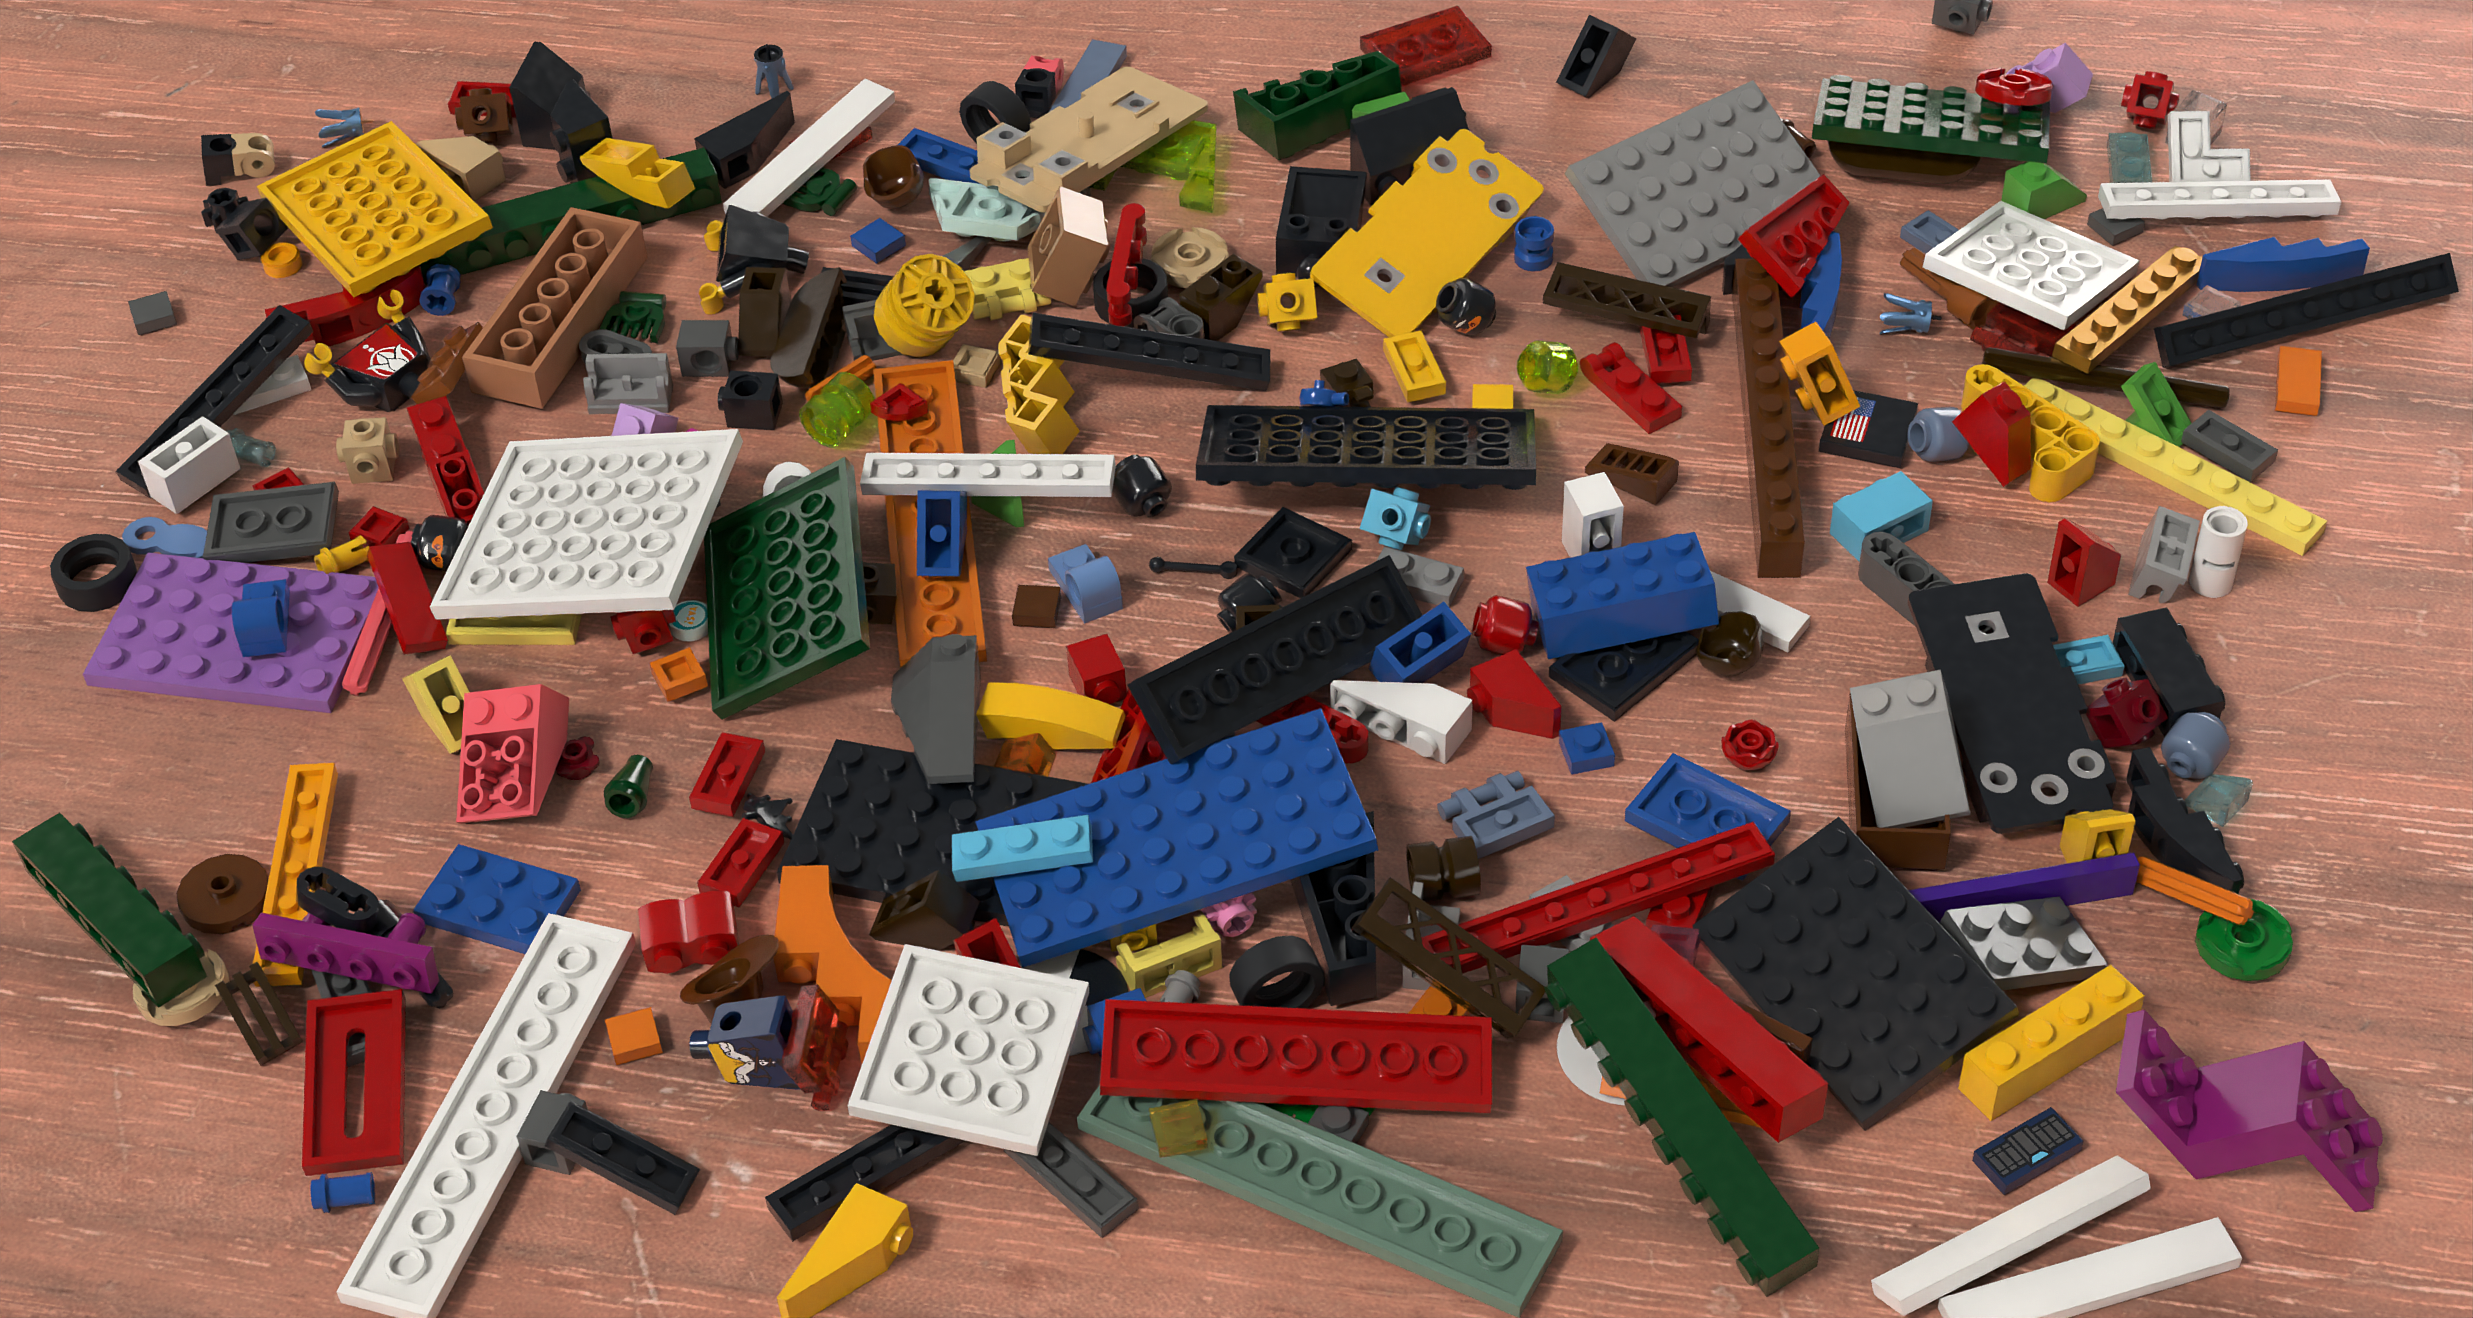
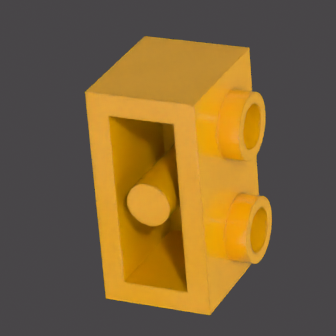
[1779,322,1861,426]

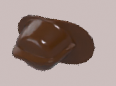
[680,935,779,1024]

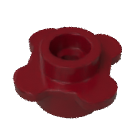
[556,736,600,780]

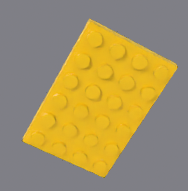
[256,121,493,297]

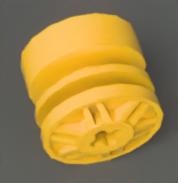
[874,254,975,357]

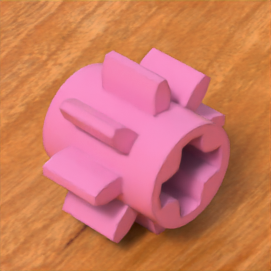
[1201,892,1257,937]

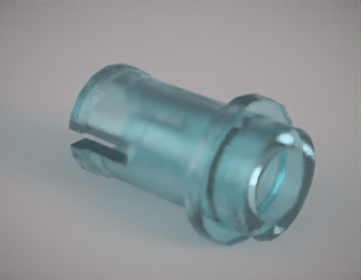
[226,428,276,467]

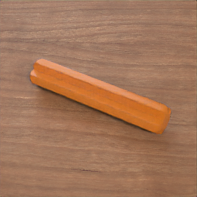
[2136,856,2254,925]

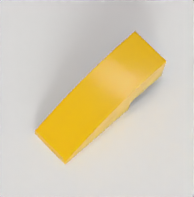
[580,138,695,209]
[976,682,1126,750]

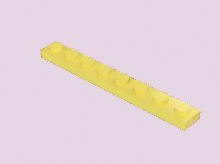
[2024,377,2327,556]

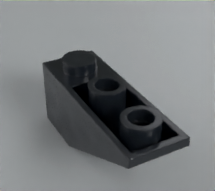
[694,91,795,189]

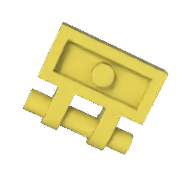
[964,258,1051,320]

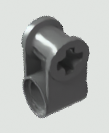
[1134,297,1205,339]

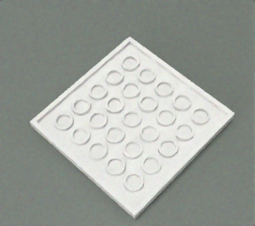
[430,429,743,619]

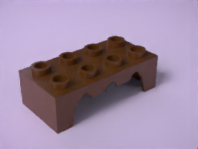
[1845,693,1951,869]

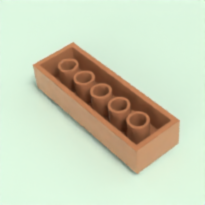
[462,207,648,409]

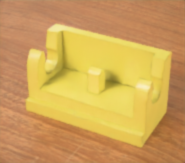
[1116,913,1222,998]

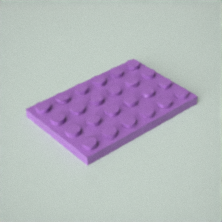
[83,553,379,713]

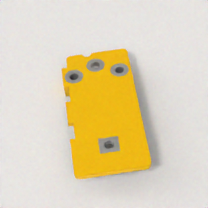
[1310,129,1544,337]

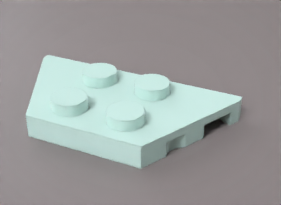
[929,178,1046,242]

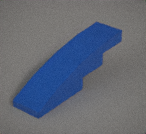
[1800,231,1842,339]
[2197,237,2370,292]

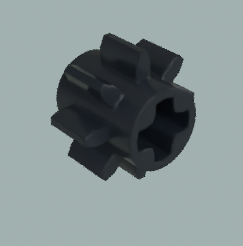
[201,188,248,234]

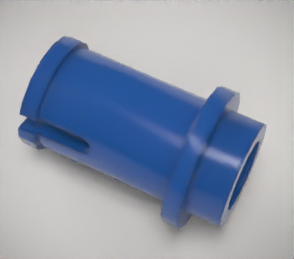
[310,1172,375,1213]

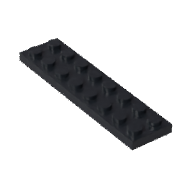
[1127,555,1423,764]

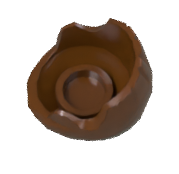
[863,145,924,209]

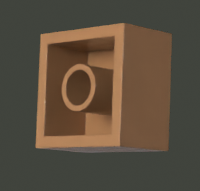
[1028,186,1110,306]

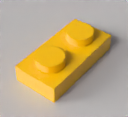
[1383,330,1446,403]

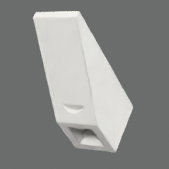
[1330,680,1472,764]

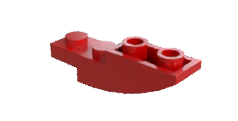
[265,265,425,347]
[406,396,484,525]

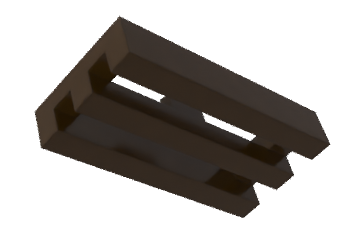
[215,962,303,1066]

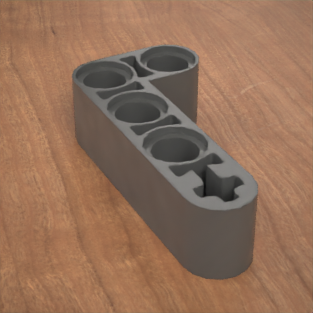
[1858,532,1994,634]

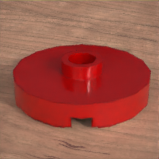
[1975,68,2053,106]

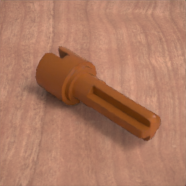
[1900,248,1999,330]

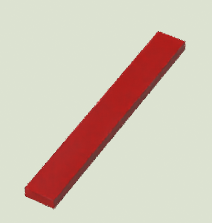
[1421,821,1775,974]

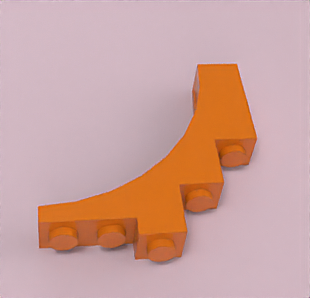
[773,865,892,1064]

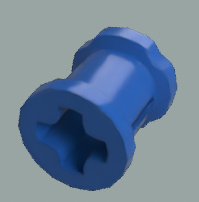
[419,264,461,316]

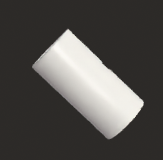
[2189,506,2248,598]

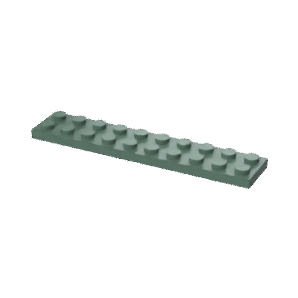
[1077,1085,1563,1318]

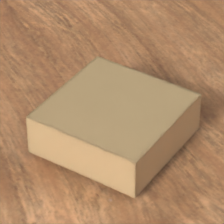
[953,344,1001,388]

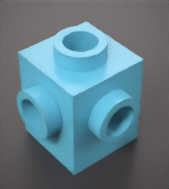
[1360,487,1431,550]

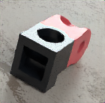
[1015,55,1064,118]

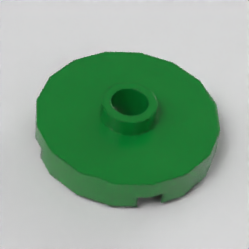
[2195,898,2293,981]

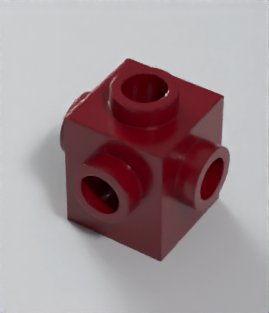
[2086,678,2168,748]

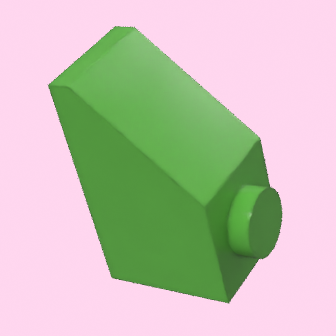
[2001,161,2087,219]

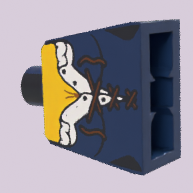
[689,995,812,1090]

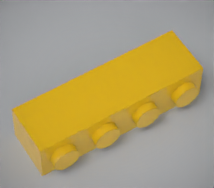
[1958,965,2145,1121]

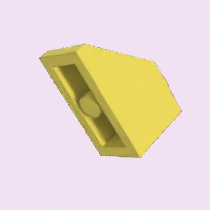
[402,655,470,754]

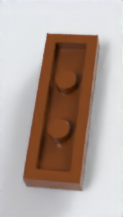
[411,322,483,404]

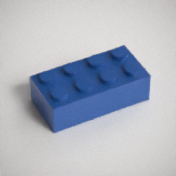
[1526,532,1719,659]

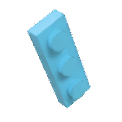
[952,815,1093,882]

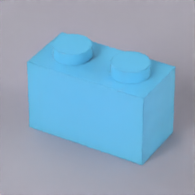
[1830,471,1933,562]

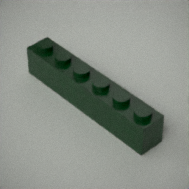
[12,812,207,1008]

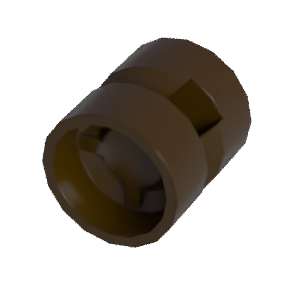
[1406,836,1481,902]

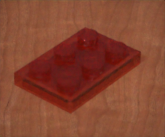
[1360,6,1492,86]

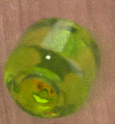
[1517,340,1578,394]

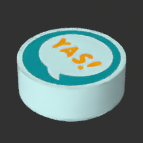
[669,600,708,642]

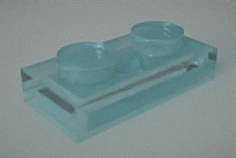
[2107,132,2152,183]

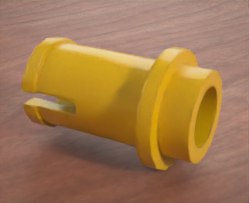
[314,535,369,574]

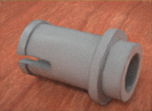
[1159,970,1201,1003]

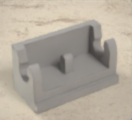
[583,353,673,414]
[2128,506,2200,603]

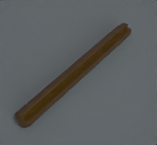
[1982,347,2230,408]

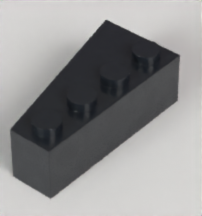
[1290,811,1377,1006]

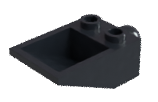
[1276,166,1367,287]

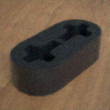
[296,867,379,933]

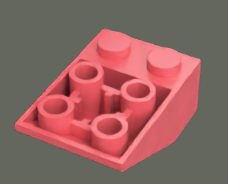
[456,684,569,824]

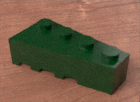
[1233,51,1402,160]

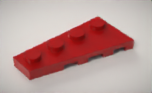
[1738,174,1850,298]

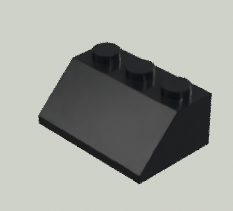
[1350,87,1469,206]

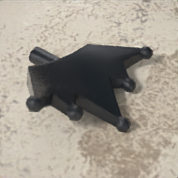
[742,792,793,840]

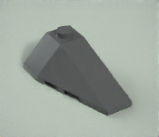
[891,634,981,784]

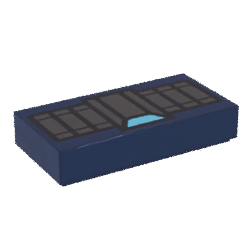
[1972,1107,2084,1195]

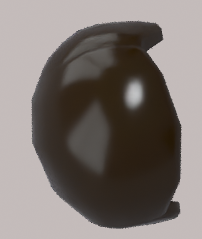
[1696,611,1764,677]

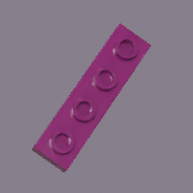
[252,913,439,994]

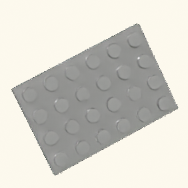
[1565,80,1821,287]

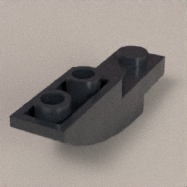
[2126,747,2244,894]

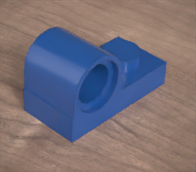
[232,579,290,657]

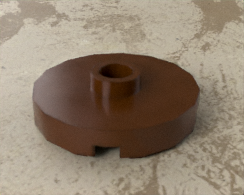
[176,854,268,934]

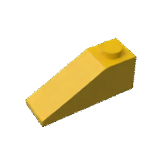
[777,1183,913,1318]

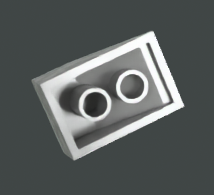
[1850,670,1971,828]

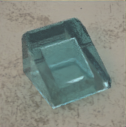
[2185,774,2253,827]

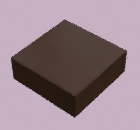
[1012,585,1061,628]

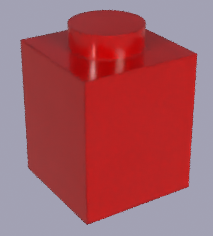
[1066,634,1127,705]

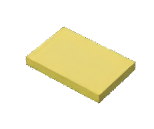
[446,614,582,645]

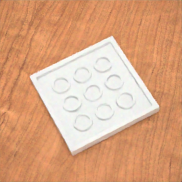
[1922,201,2140,330]
[848,944,1089,1156]

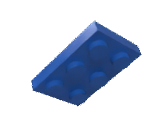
[1625,753,1791,881]
[413,844,581,954]

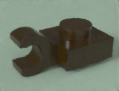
[1320,358,1374,407]

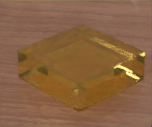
[1149,1099,1208,1158]

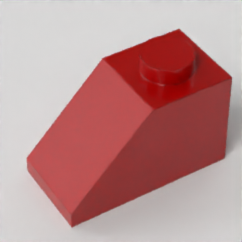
[1952,381,2031,487]
[2047,518,2121,607]
[1467,649,1562,739]

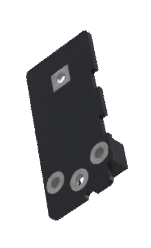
[1907,573,2117,834]

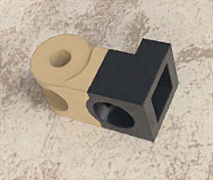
[201,133,275,186]

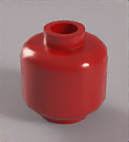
[1471,595,1539,655]

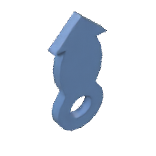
[122,517,207,558]

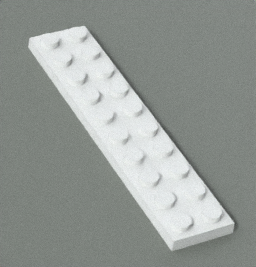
[337,913,636,1318]

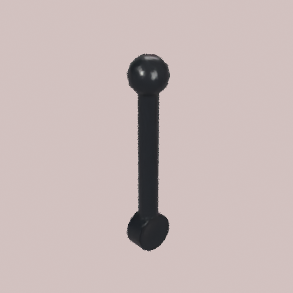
[1149,556,1237,579]

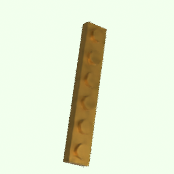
[2052,245,2202,374]

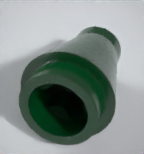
[604,754,653,818]

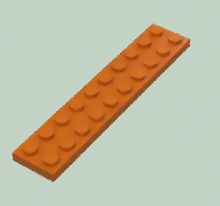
[873,360,987,668]

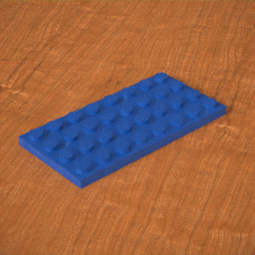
[975,708,1379,968]

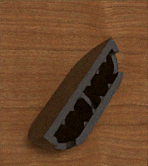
[1828,141,1981,184]
[770,267,847,388]

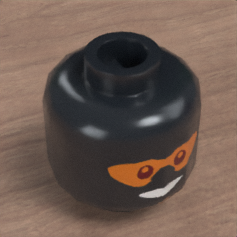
[1436,278,1496,336]
[411,515,469,571]

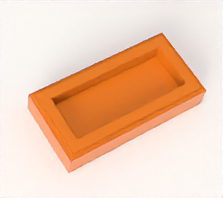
[2275,346,2322,416]

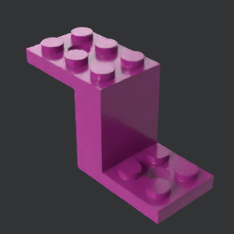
[2116,1009,2383,1212]

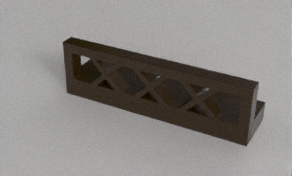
[1543,262,1711,339]
[1351,877,1545,1039]

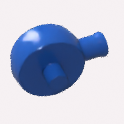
[1299,380,1349,407]

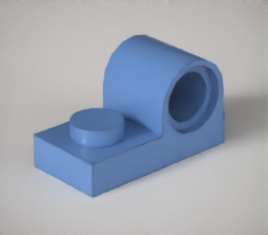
[1048,544,1123,624]

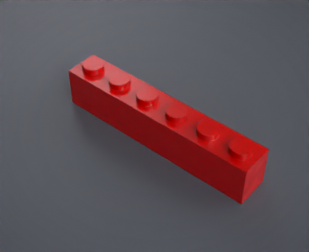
[1590,916,1828,1143]

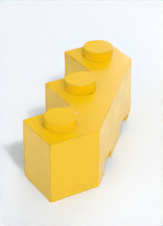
[998,314,1080,454]

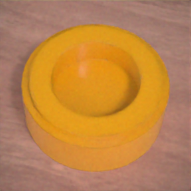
[261,243,303,278]

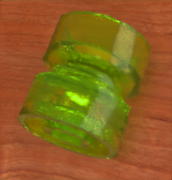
[799,372,875,448]

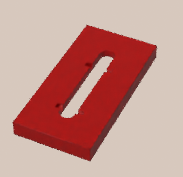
[302,989,406,1176]

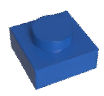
[1559,722,1615,775]

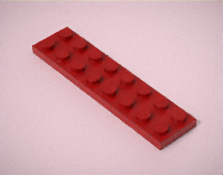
[1100,999,1492,1113]

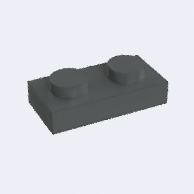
[2181,410,2278,482]

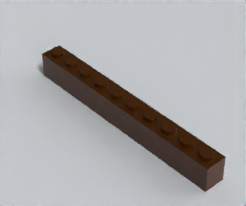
[1732,258,1805,578]

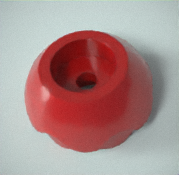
[1721,719,1779,771]

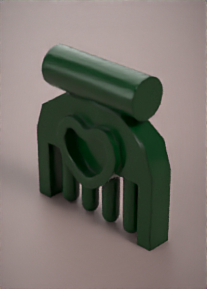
[782,167,857,216]
[599,291,666,343]

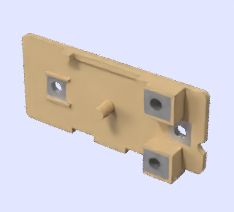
[970,67,1208,213]

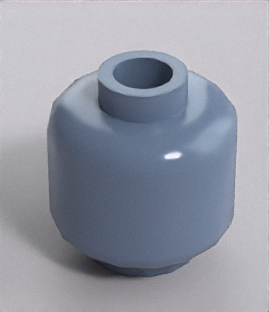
[1908,406,1969,462]
[2161,712,2231,779]

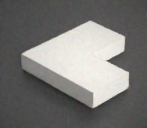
[2168,111,2250,182]

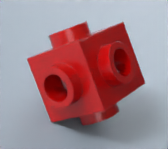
[2121,71,2180,129]
[610,610,676,654]

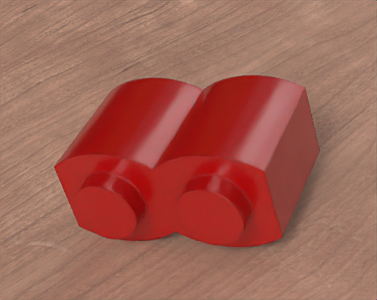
[638,891,739,974]

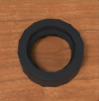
[959,81,1031,144]
[1093,258,1168,328]
[50,534,137,612]
[1229,935,1325,1009]

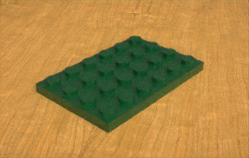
[1812,75,2050,163]
[704,457,870,720]

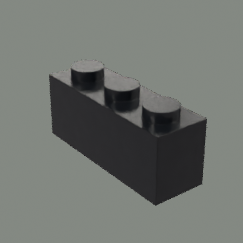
[2113,607,2225,737]

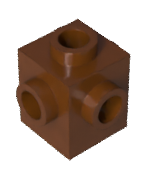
[455,88,514,144]

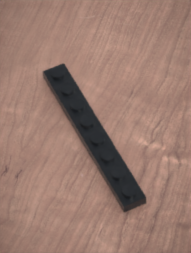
[2154,253,2459,367]

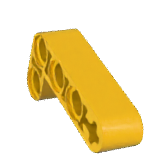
[1961,364,2100,503]

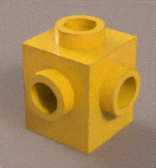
[1257,273,1318,331]

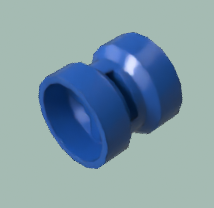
[1514,216,1554,272]

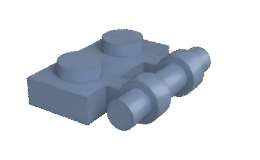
[1437,771,1555,859]

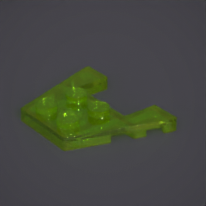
[1090,120,1217,213]

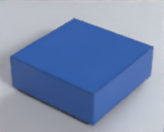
[850,218,906,264]

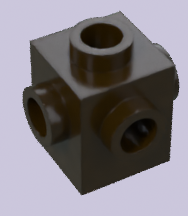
[863,562,897,624]

